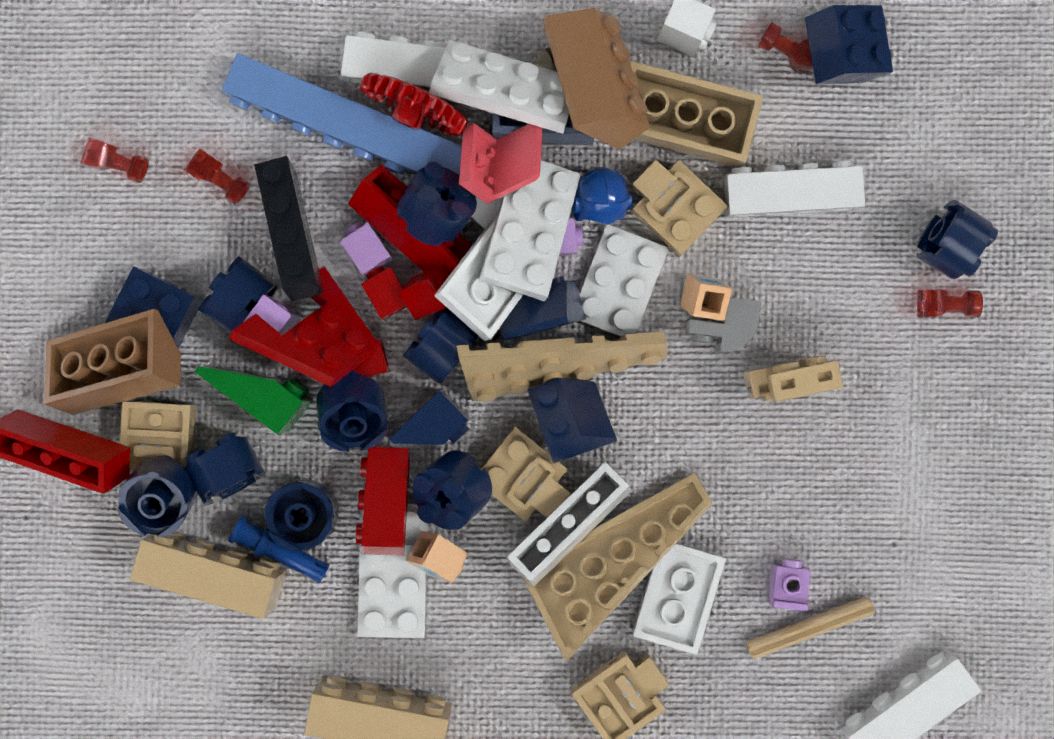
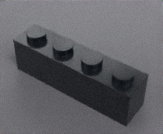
[254,156,324,302]

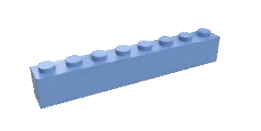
[221,53,462,175]

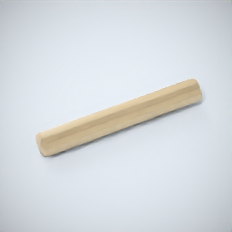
[746,597,875,659]

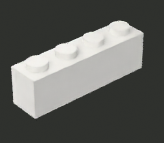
[341,32,446,92]
[723,161,865,219]
[507,462,630,587]
[840,652,981,739]

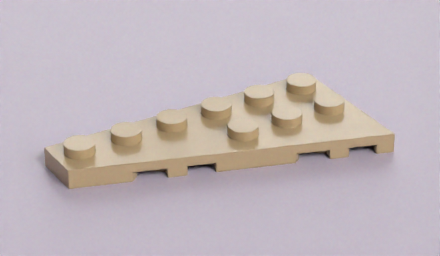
[456,332,667,402]
[522,473,712,661]

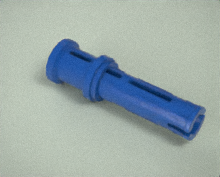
[228,515,330,584]

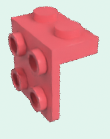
[459,123,542,203]

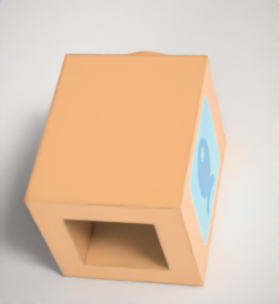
[680,274,732,321]
[406,531,468,583]

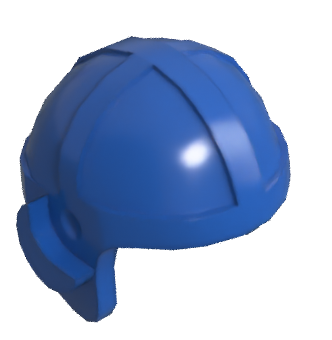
[571,167,632,225]

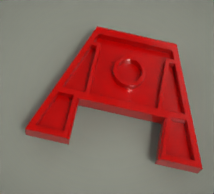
[229,266,378,387]

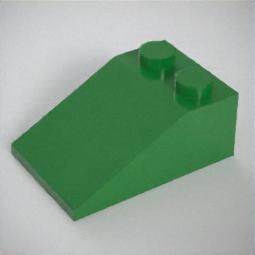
[194,366,313,435]

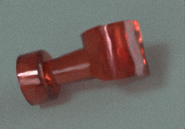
[758,22,813,73]
[80,138,149,183]
[184,148,251,205]
[917,289,983,318]

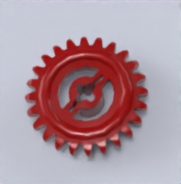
[360,73,467,136]

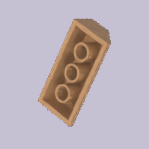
[542,8,650,150]
[44,309,181,415]

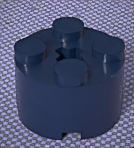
[397,162,477,246]
[916,200,998,279]
[198,256,278,334]
[403,307,478,385]
[316,370,388,452]
[185,432,266,506]
[413,450,492,530]
[118,455,197,537]
[264,480,338,551]

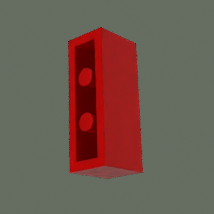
[356,447,410,556]

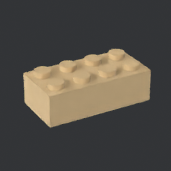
[630,61,763,168]
[130,531,287,619]
[304,676,452,739]

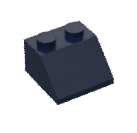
[502,276,586,340]
[527,378,617,464]
[389,390,471,445]

